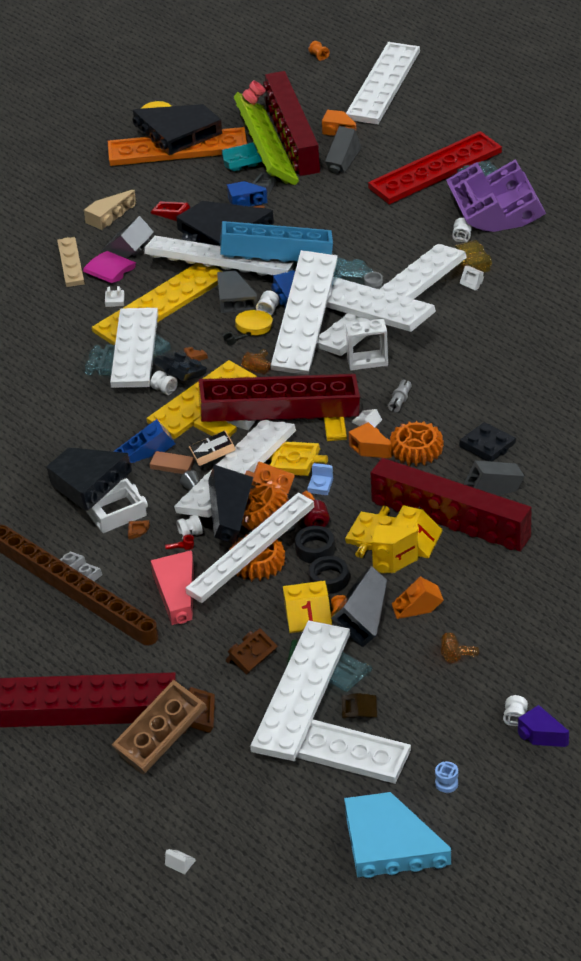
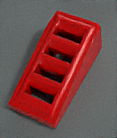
[151,201,190,221]

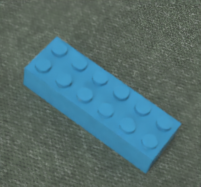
[220,221,333,262]

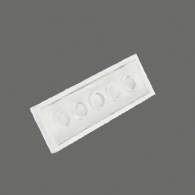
[110,307,158,388]
[296,720,411,784]

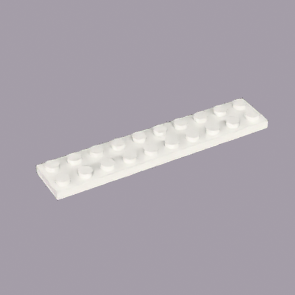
[316,244,467,356]

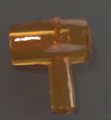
[242,349,271,374]
[441,633,479,663]

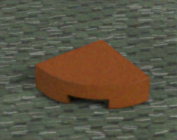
[183,347,208,361]
[128,520,150,539]

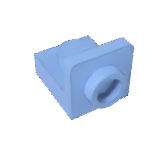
[308,463,333,495]

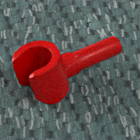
[165,535,194,550]

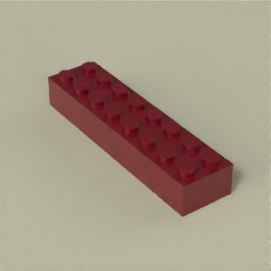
[263,71,320,176]
[199,374,360,422]
[370,458,532,552]
[0,672,177,728]

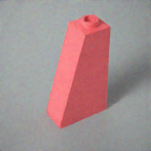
[151,550,194,625]

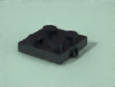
[154,350,207,381]
[459,422,516,462]

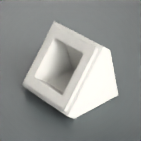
[165,849,196,875]

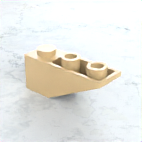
[84,190,136,230]

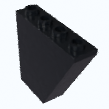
[132,104,222,155]
[176,201,274,246]
[47,447,132,511]

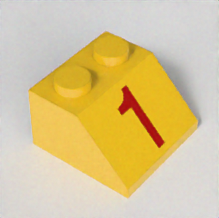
[392,505,443,559]
[372,525,418,573]
[283,581,332,633]

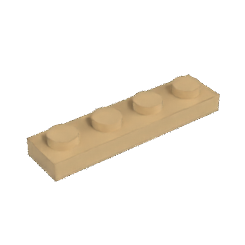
[57,237,84,287]

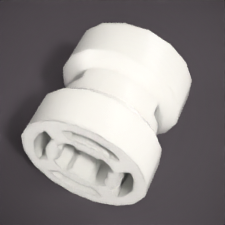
[452,218,472,242]
[256,291,280,315]
[150,371,178,395]
[176,515,203,540]
[503,695,528,726]

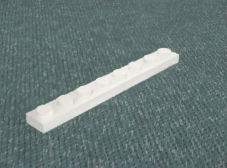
[185,493,314,603]

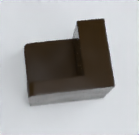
[342,693,377,719]

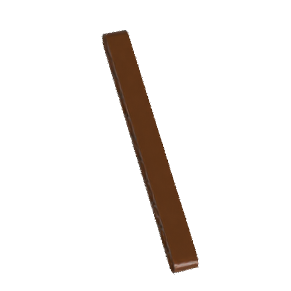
[0,525,158,646]

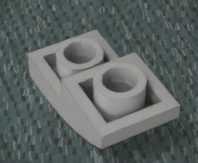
[60,551,102,581]

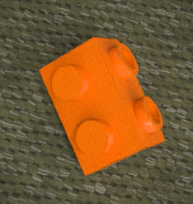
[245,462,295,494]

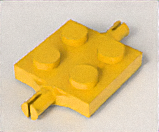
[267,442,328,476]
[345,506,396,558]

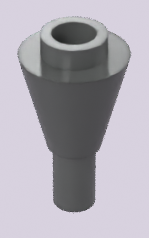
[180,471,200,491]

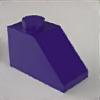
[518,705,569,747]

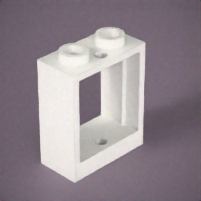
[345,319,388,370]
[86,478,148,533]

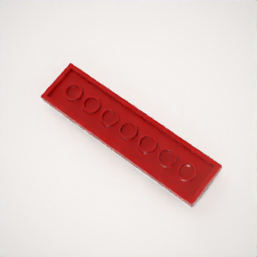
[368,131,502,204]

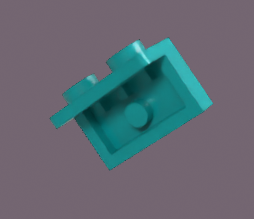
[222,142,262,171]

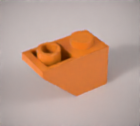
[322,110,356,136]
[349,422,392,458]
[392,576,444,619]

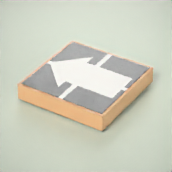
[189,430,236,466]

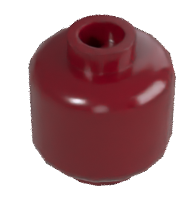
[302,500,330,527]

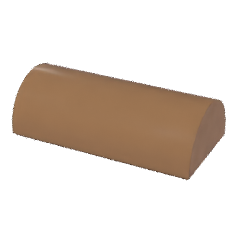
[112,680,207,774]

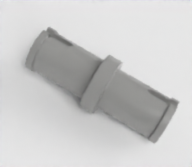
[388,380,412,412]

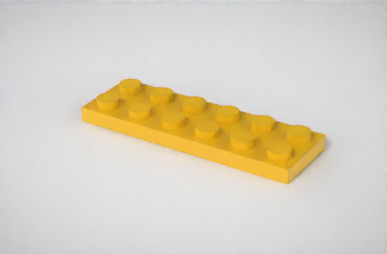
[146,360,257,439]

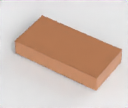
[150,451,194,474]

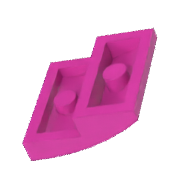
[83,251,136,283]

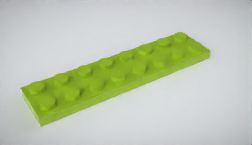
[234,92,299,185]

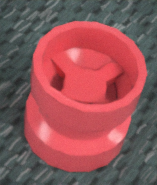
[242,80,266,105]

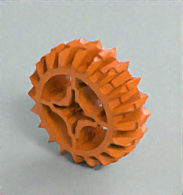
[390,420,444,467]
[241,480,289,531]
[230,534,285,582]

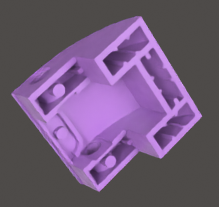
[446,159,546,232]

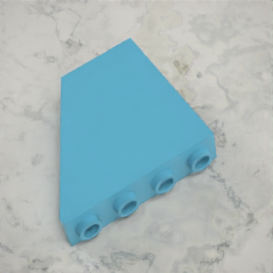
[344,792,451,878]

